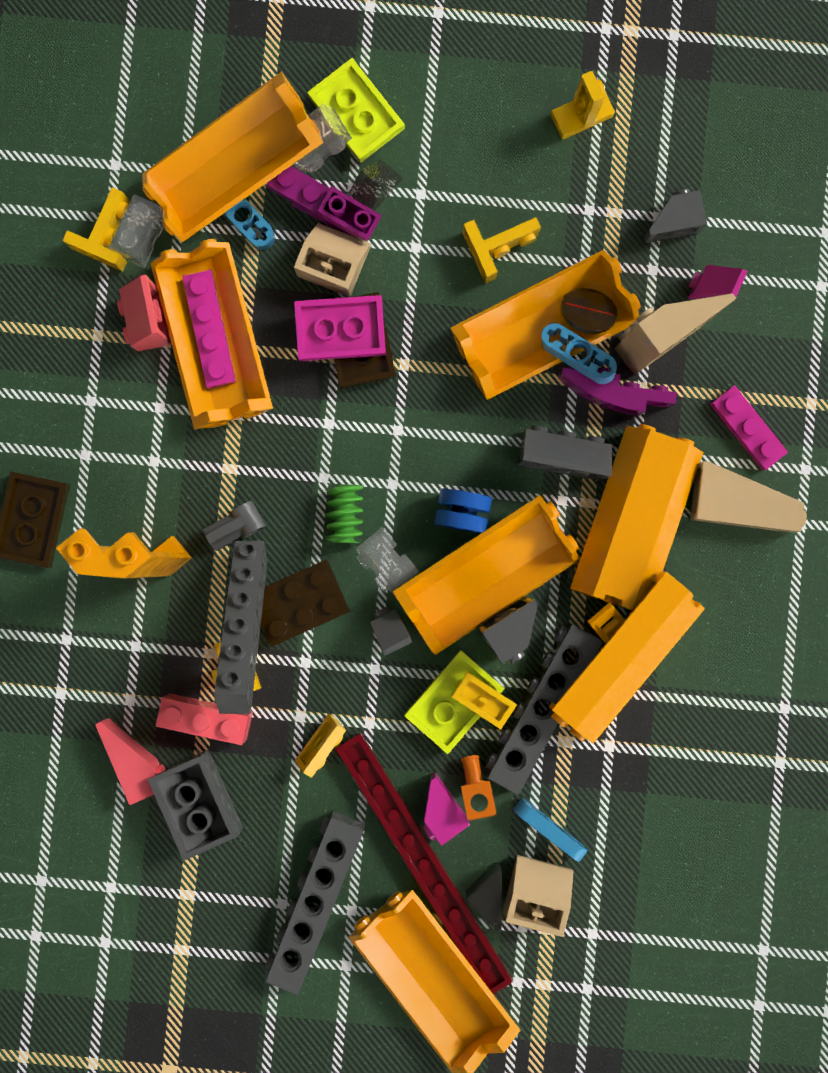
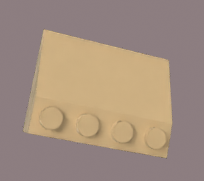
[614,293,737,376]

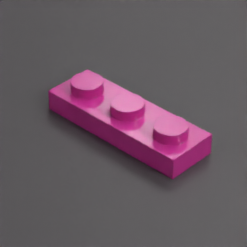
[710,385,788,471]

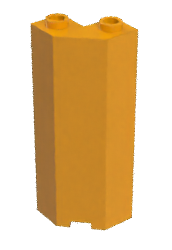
[142,71,323,242]
[150,239,273,430]
[450,250,641,400]
[570,424,703,611]
[392,495,579,655]
[56,528,192,579]
[549,571,704,743]
[348,890,521,1073]

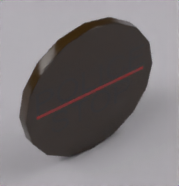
[560,288,618,334]

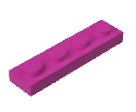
[183,270,236,389]

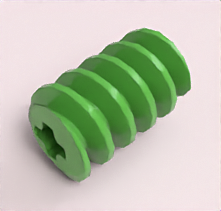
[326,484,363,543]

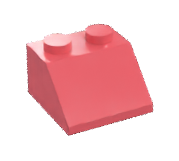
[117,275,171,352]

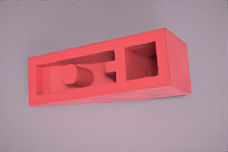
[95,718,166,805]

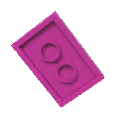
[294,295,386,361]

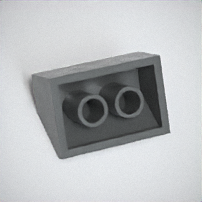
[517,425,612,481]
[477,597,538,664]
[147,749,243,861]

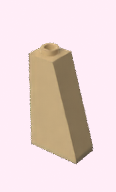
[690,461,807,533]

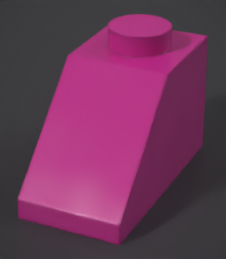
[688,265,748,300]
[423,772,470,846]

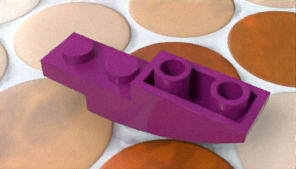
[266,166,382,242]
[558,365,677,416]

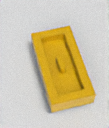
[451,671,517,729]
[295,714,346,778]

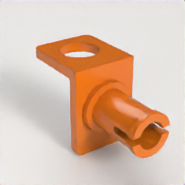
[461,755,496,820]

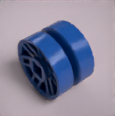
[434,488,492,534]

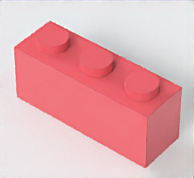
[156,693,253,745]

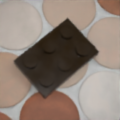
[334,292,396,389]
[0,471,70,568]
[261,559,351,647]

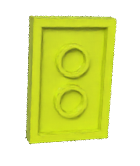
[307,58,405,163]
[404,650,505,754]

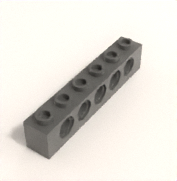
[214,541,268,714]
[484,623,603,795]
[264,811,365,995]

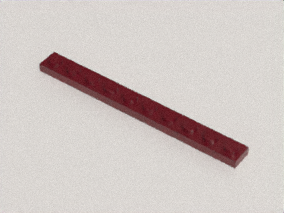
[336,732,513,994]

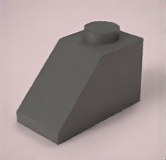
[643,189,707,244]
[370,606,412,656]

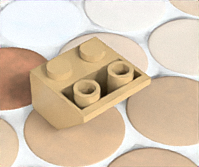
[294,223,371,297]
[503,855,573,937]

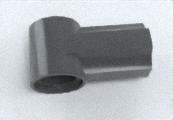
[203,501,266,551]

